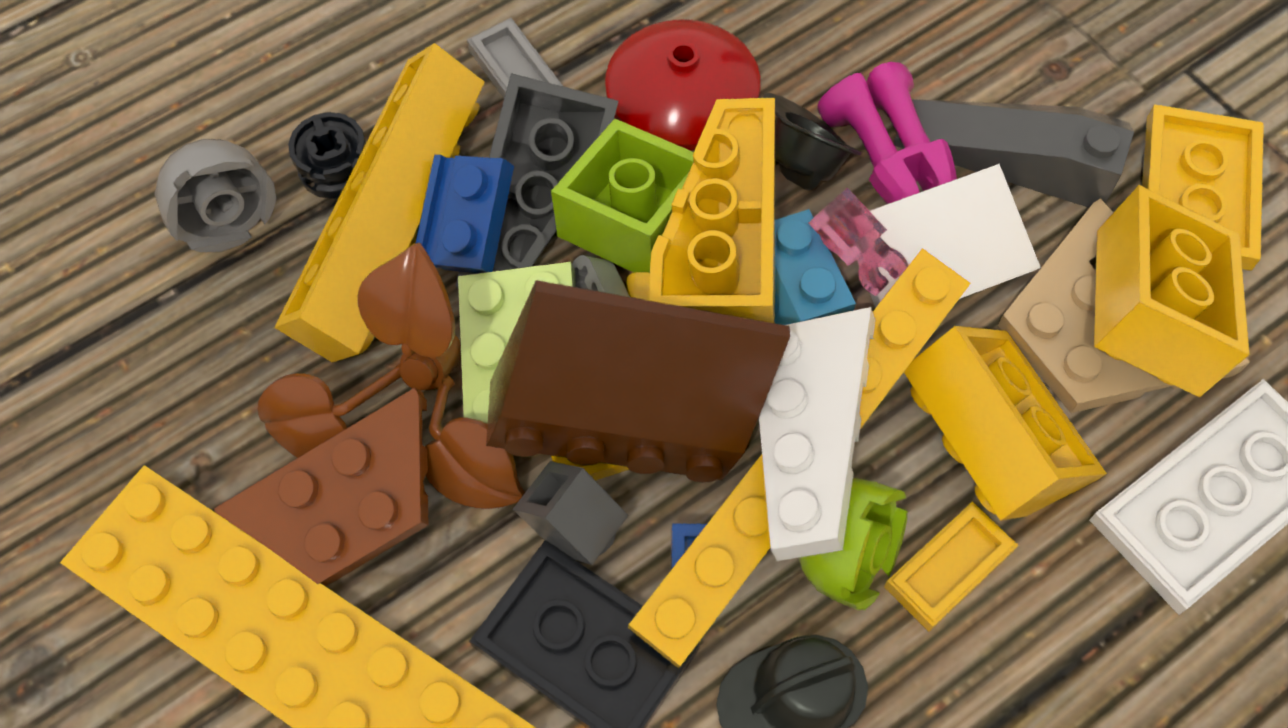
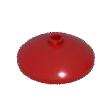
[605,19,761,151]

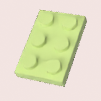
[458,262,576,424]

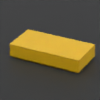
[884,502,1018,632]

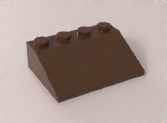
[486,280,790,483]

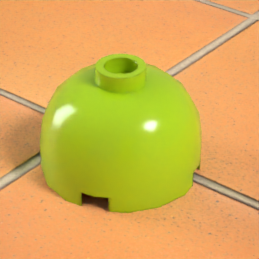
[798,478,907,610]

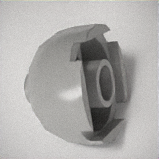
[155,139,277,252]

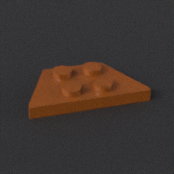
[214,388,429,586]

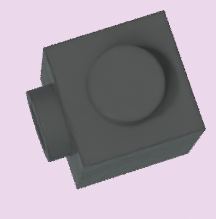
[513,461,629,565]

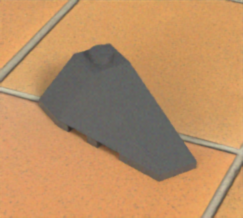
[455,73,618,288]
[894,99,1134,208]

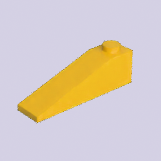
[648,98,775,323]

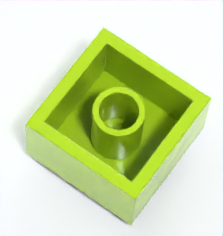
[551,119,694,273]

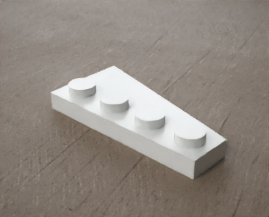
[759,307,875,561]

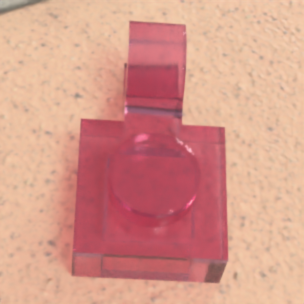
[808,188,909,296]

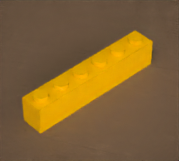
[274,43,485,363]

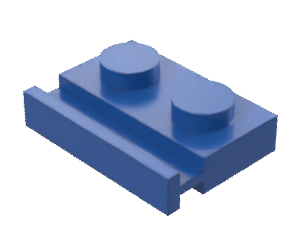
[416,155,514,274]

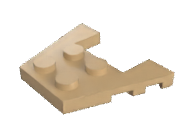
[998,198,1250,413]

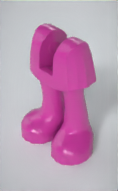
[817,62,957,204]

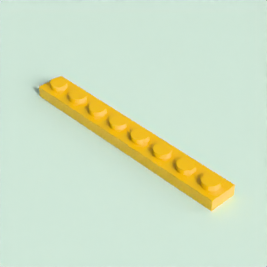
[627,248,971,668]

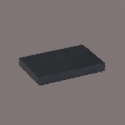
[469,540,700,728]

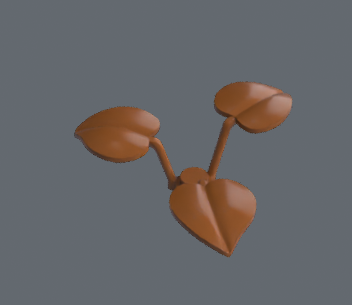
[257,243,525,509]

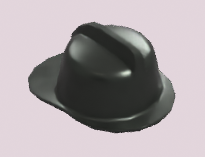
[763,93,861,190]
[716,634,868,728]

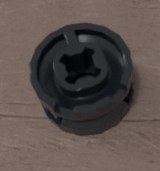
[288,112,366,199]

